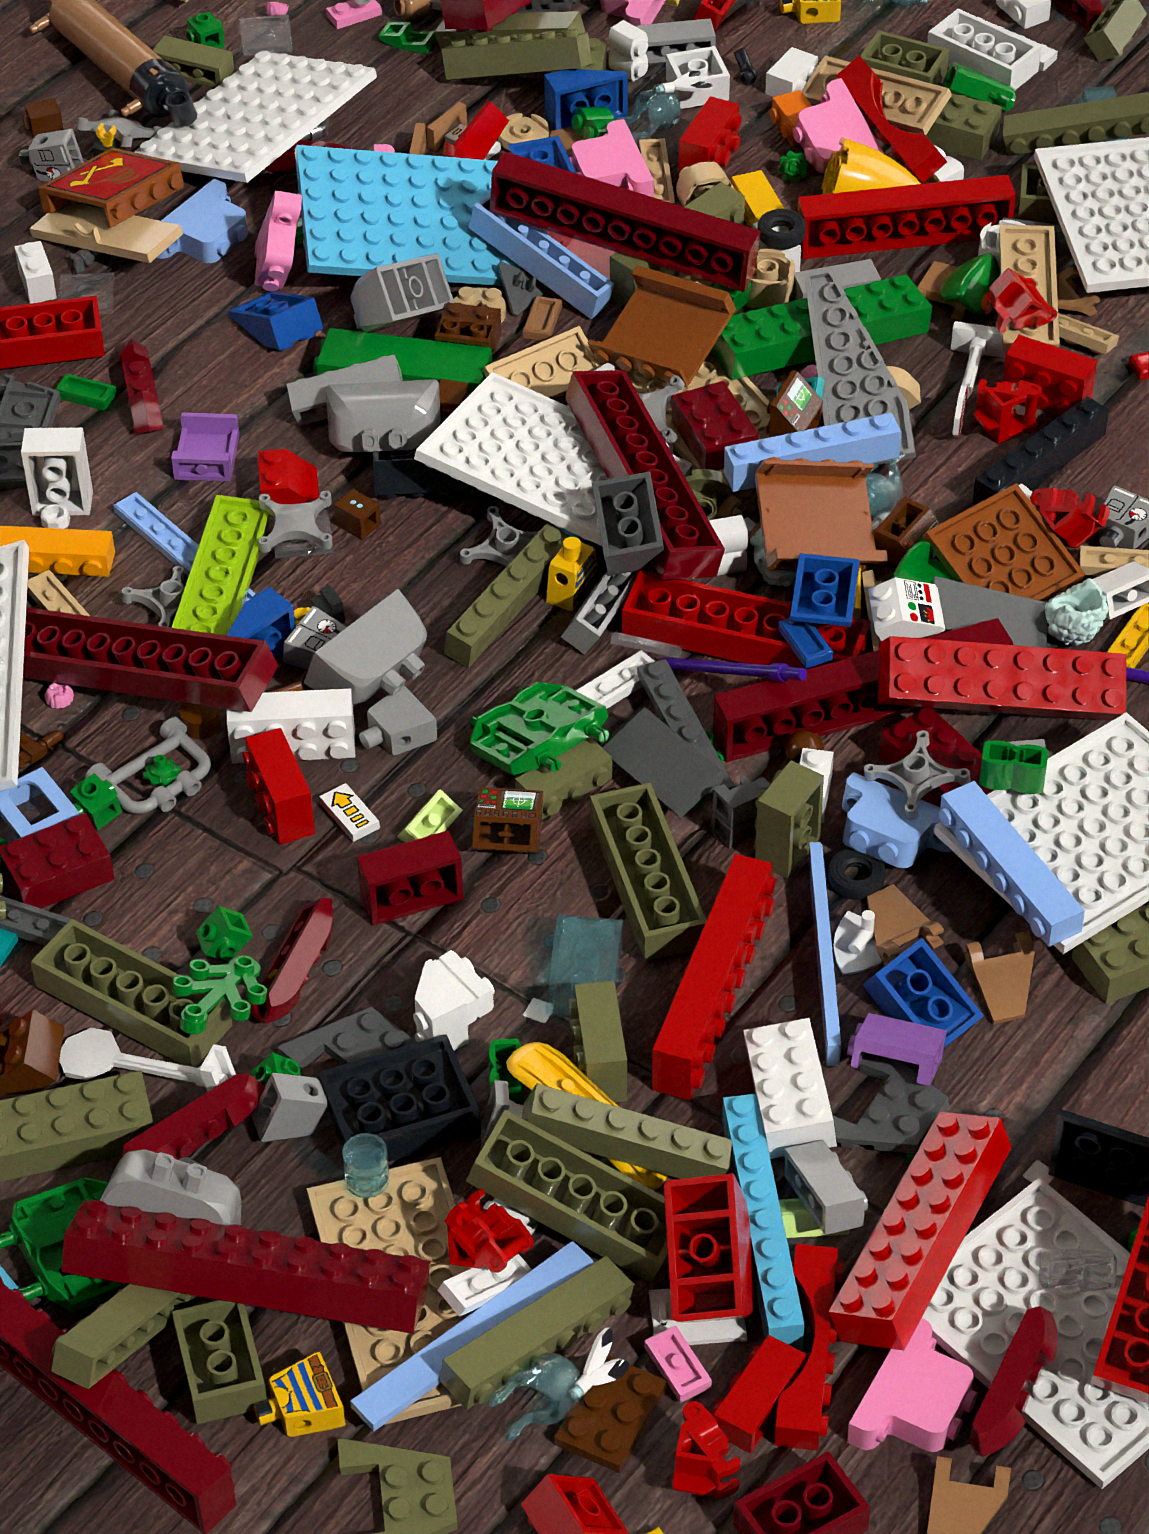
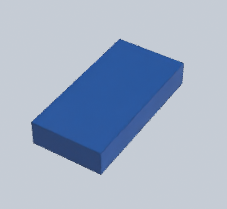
[778,618,833,669]

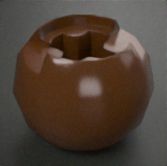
[785,730,824,764]

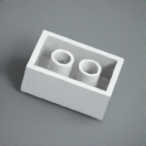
[21,427,93,516]

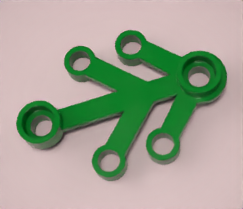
[172,955,267,1034]

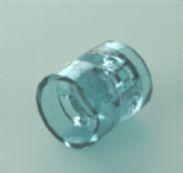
[342,1133,390,1198]

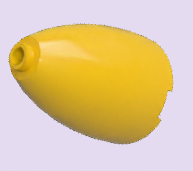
[821,137,921,194]

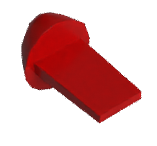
[443,101,509,160]

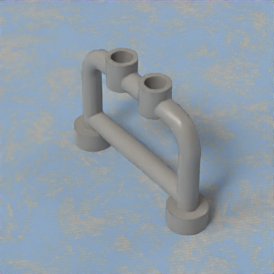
[85,717,211,814]

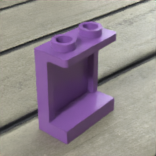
[171,412,239,481]
[847,1013,947,1086]

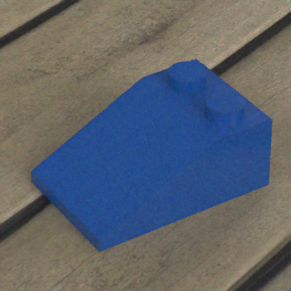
[544,69,628,130]
[508,136,576,173]
[228,291,323,351]
[790,553,860,627]
[227,587,295,661]
[862,938,984,1048]

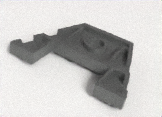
[0,374,61,443]
[278,1007,417,1071]
[832,1053,949,1154]

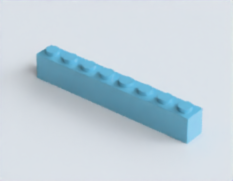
[722,1094,804,1349]

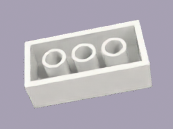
[928,9,1041,90]
[227,688,355,764]
[743,1018,837,1159]

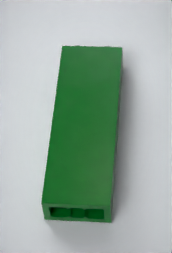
[313,328,492,395]

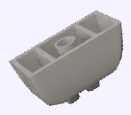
[350,253,454,332]
[326,379,441,452]
[304,589,427,704]
[100,1149,241,1226]

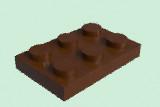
[554,1355,668,1474]

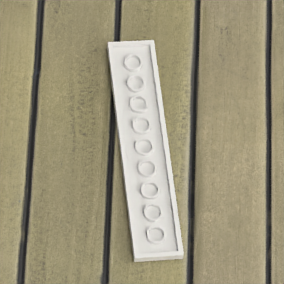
[0,540,29,791]

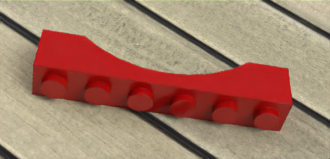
[836,55,947,183]
[774,1243,844,1451]

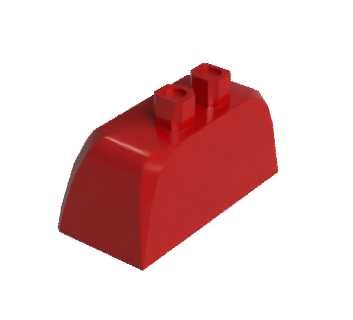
[664,1173,755,1323]

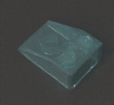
[546,914,623,1017]

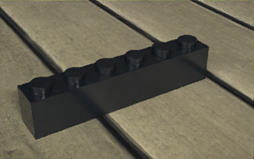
[972,396,1109,505]

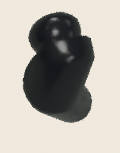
[733,48,758,85]

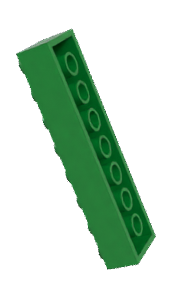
[711,274,933,380]

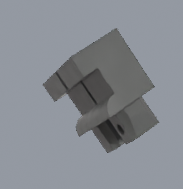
[711,775,771,849]

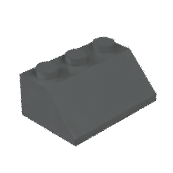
[592,471,664,576]

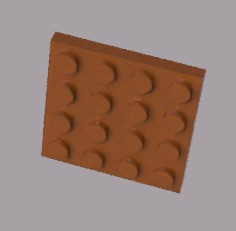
[923,483,1086,601]

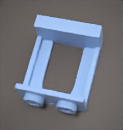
[0,767,80,839]

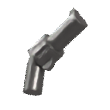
[300,117,329,141]
[69,249,101,278]

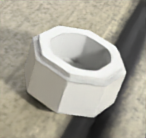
[41,504,70,529]

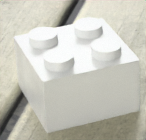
[666,46,730,109]

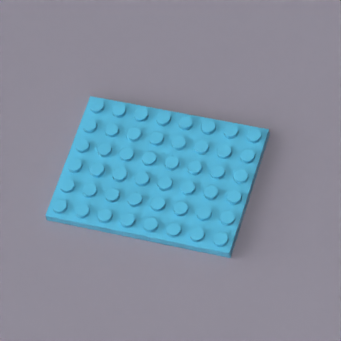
[295,145,520,286]

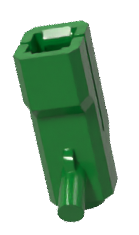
[943,62,1016,113]

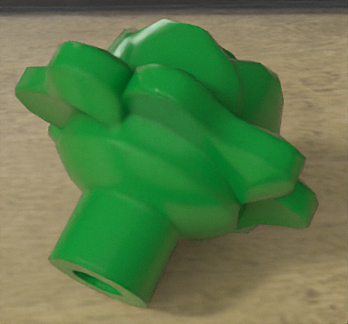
[778,151,809,183]
[143,755,181,787]

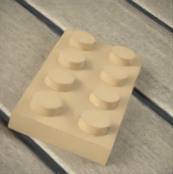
[482,326,602,399]

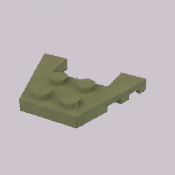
[337,1438,458,1534]

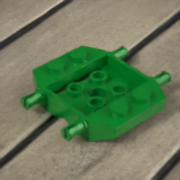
[469,682,609,775]
[0,1177,129,1313]

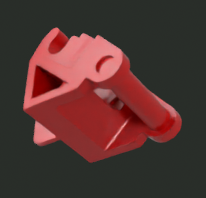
[981,268,1058,334]
[974,379,1042,444]
[1030,488,1110,548]
[444,1188,534,1273]
[672,1401,741,1500]

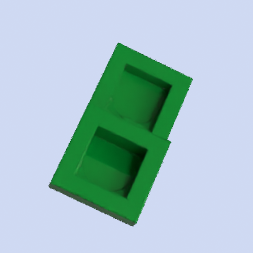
[378,22,437,53]

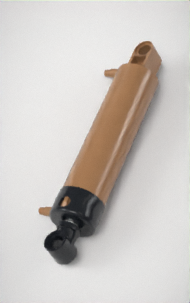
[29,0,197,127]

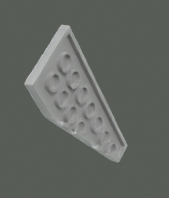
[804,267,916,465]

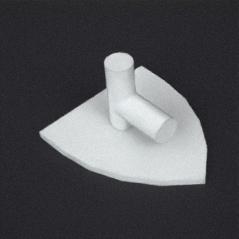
[833,910,883,976]

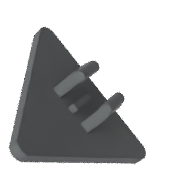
[497,262,550,317]

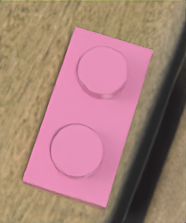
[326,0,382,29]
[644,1325,712,1403]

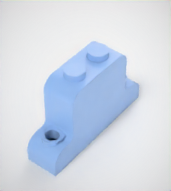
[157,178,248,263]
[842,772,953,868]

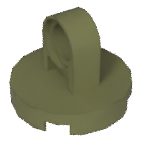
[685,469,731,520]

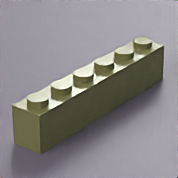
[434,11,586,53]
[441,29,592,80]
[1003,92,1149,156]
[444,523,571,668]
[522,1083,732,1179]
[439,1256,634,1410]
[51,1284,202,1389]

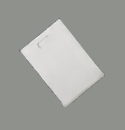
[649,1289,747,1345]

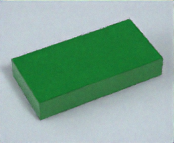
[55,373,117,411]

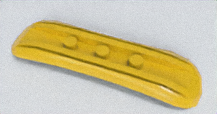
[506,1042,668,1191]

